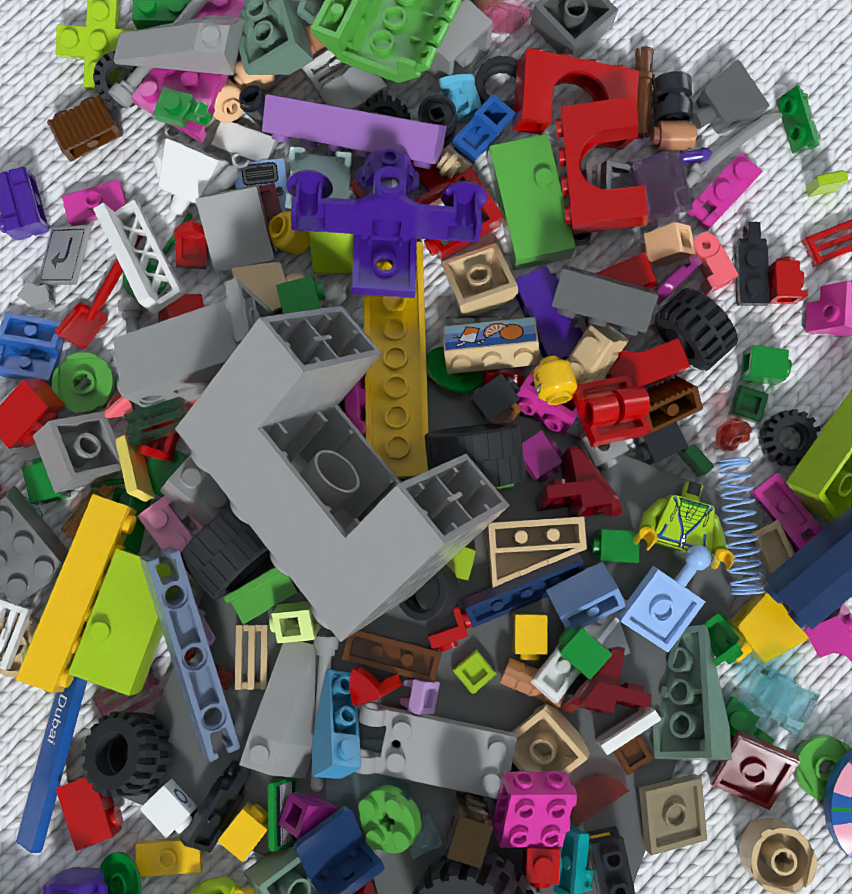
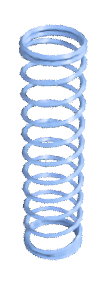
[716,457,765,595]

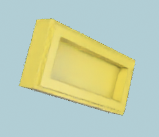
[115,435,154,502]

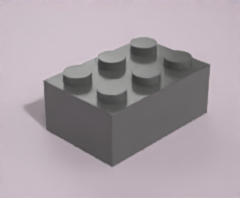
[552,265,658,336]
[0,486,69,606]

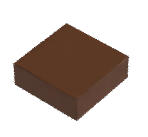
[613,734,654,776]

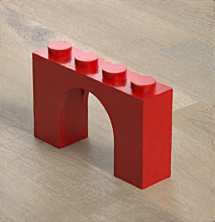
[512,48,639,150]
[556,95,648,235]
[585,252,692,388]

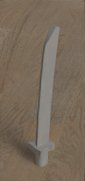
[681,112,783,190]

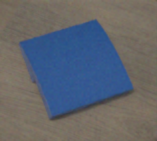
[0,312,64,385]

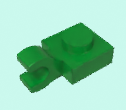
[153,87,213,128]
[725,697,775,744]

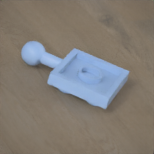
[616,545,711,652]

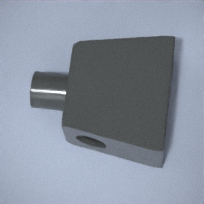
[692,59,770,134]

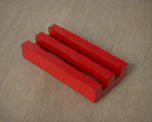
[801,219,852,267]

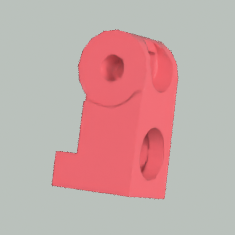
[693,232,739,296]

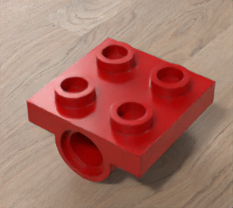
[572,375,651,447]

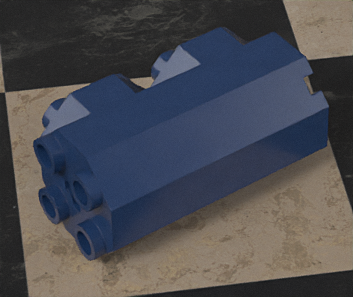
[764,505,852,630]

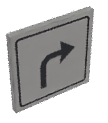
[37,225,91,285]

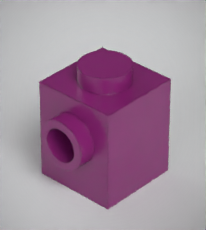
[522,431,563,482]
[279,792,337,838]

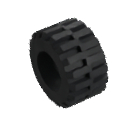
[654,288,738,371]
[82,711,172,797]

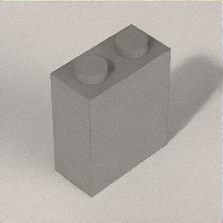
[195,184,276,275]

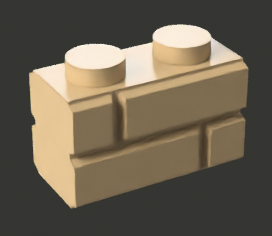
[567,323,628,384]

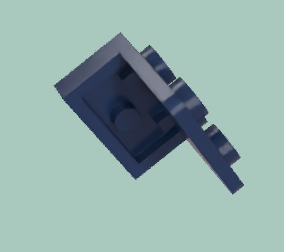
[294,806,385,894]

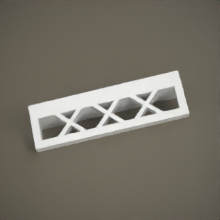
[94,199,185,314]

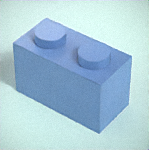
[546,561,626,629]

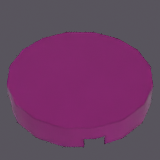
[656,255,703,306]

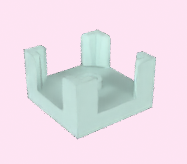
[285,146,352,211]

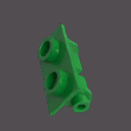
[776,85,821,154]

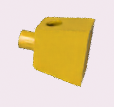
[731,591,809,663]

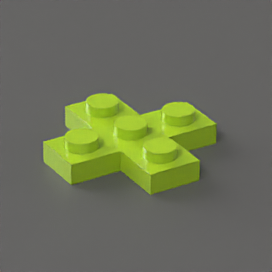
[55,0,135,90]

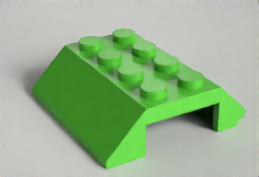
[310,0,462,83]

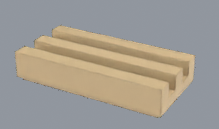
[235,625,269,690]

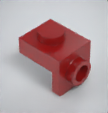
[428,605,472,652]

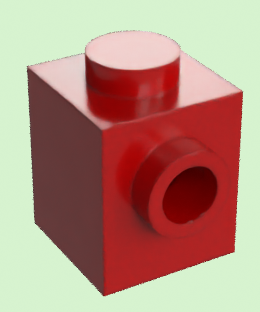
[522,847,561,888]

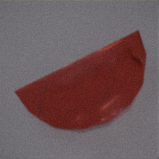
[571,774,629,827]

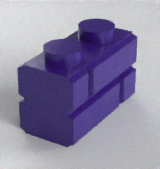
[0,167,49,241]

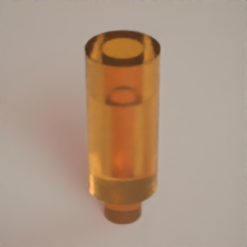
[61,483,114,540]

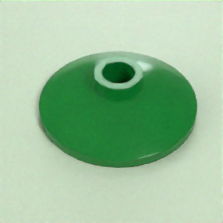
[426,347,483,393]
[100,852,142,894]

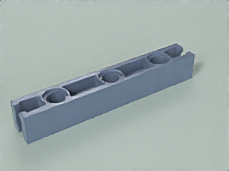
[139,547,240,762]

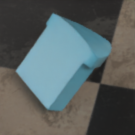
[439,74,482,124]

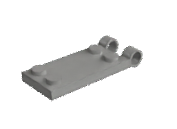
[355,702,517,799]

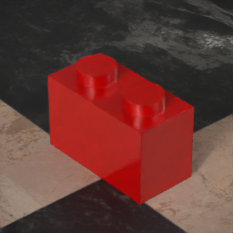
[0,378,66,449]
[55,774,123,851]

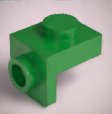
[702,610,747,666]

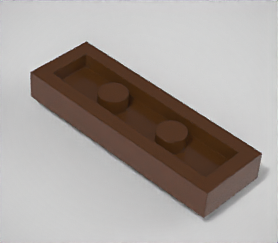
[342,630,442,684]

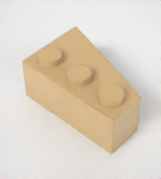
[486,517,587,587]

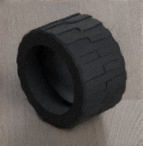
[424,423,525,487]
[180,506,270,600]

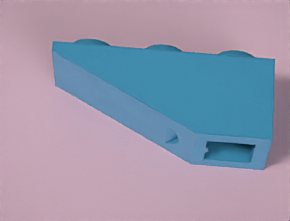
[312,669,361,779]

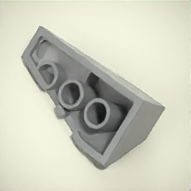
[113,15,244,75]
[239,641,316,779]

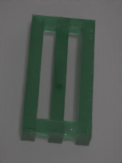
[124,397,187,446]

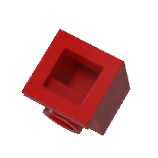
[769,256,808,304]

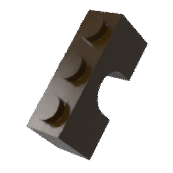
[445,792,493,869]

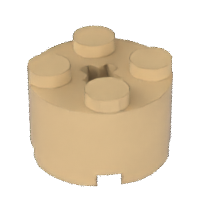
[739,818,817,894]

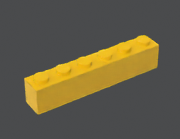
[15,494,137,693]

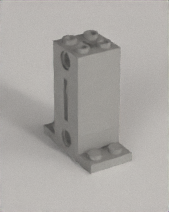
[113,278,277,413]

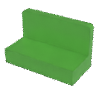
[224,567,299,624]

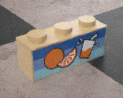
[443,317,540,374]

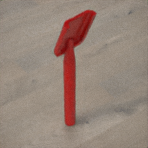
[54,227,143,349]

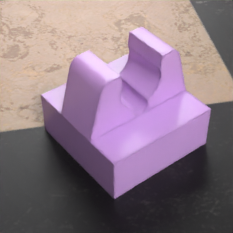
[400,679,440,715]

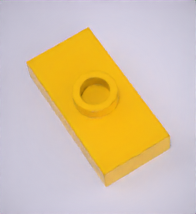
[135,838,203,877]

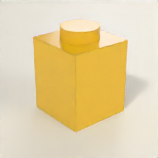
[512,613,547,660]
[218,802,268,862]

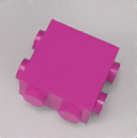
[492,771,577,848]

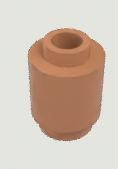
[650,120,697,151]

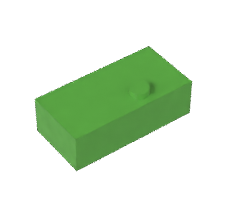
[487,134,576,271]

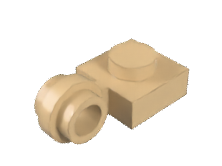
[436,144,477,179]

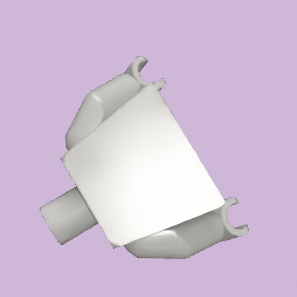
[153,126,250,216]

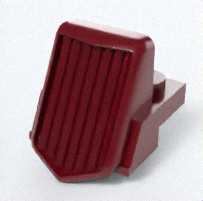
[535,446,623,518]
[561,646,652,715]

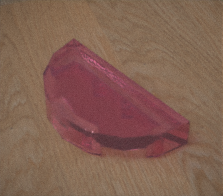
[475,0,532,35]

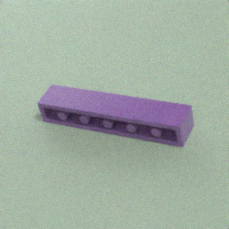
[262,94,446,169]

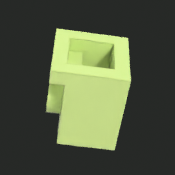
[269,601,321,643]

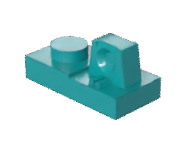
[554,825,594,894]

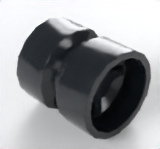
[652,71,693,125]
[418,95,457,148]

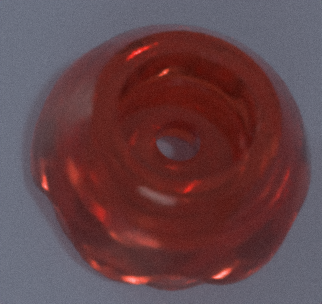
[715,418,752,452]

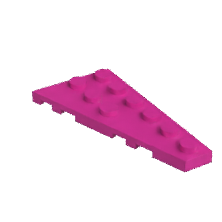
[132,0,244,143]

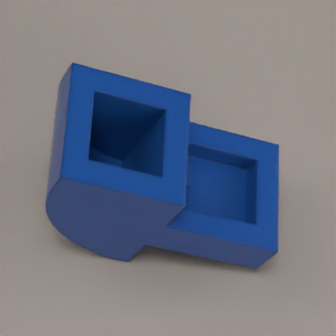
[451,93,516,164]

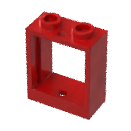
[414,167,503,262]

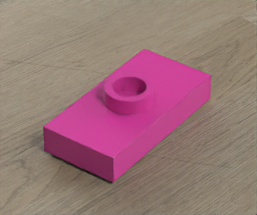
[61,180,127,226]

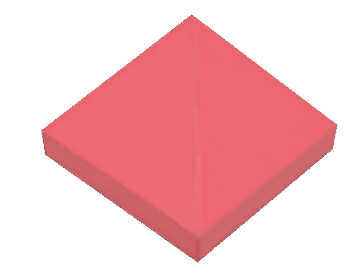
[104,392,135,418]

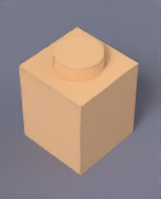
[644,222,696,266]

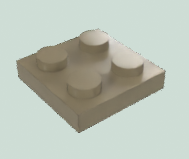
[639,774,707,855]

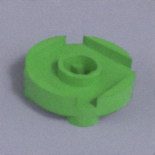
[52,352,116,414]
[793,734,852,800]
[358,785,422,854]

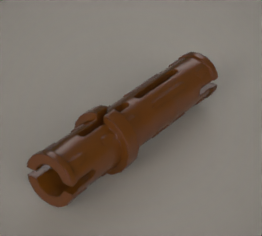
[635,46,655,139]

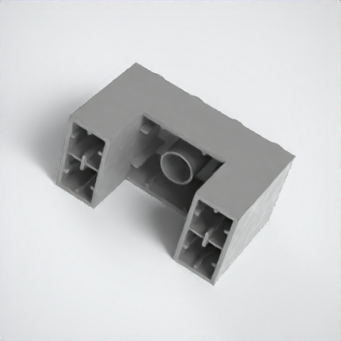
[175,306,510,642]

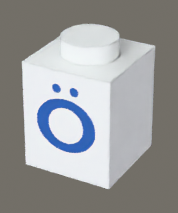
[140,779,198,838]

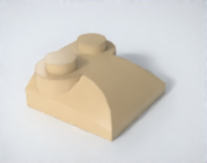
[441,242,518,316]
[512,704,590,774]

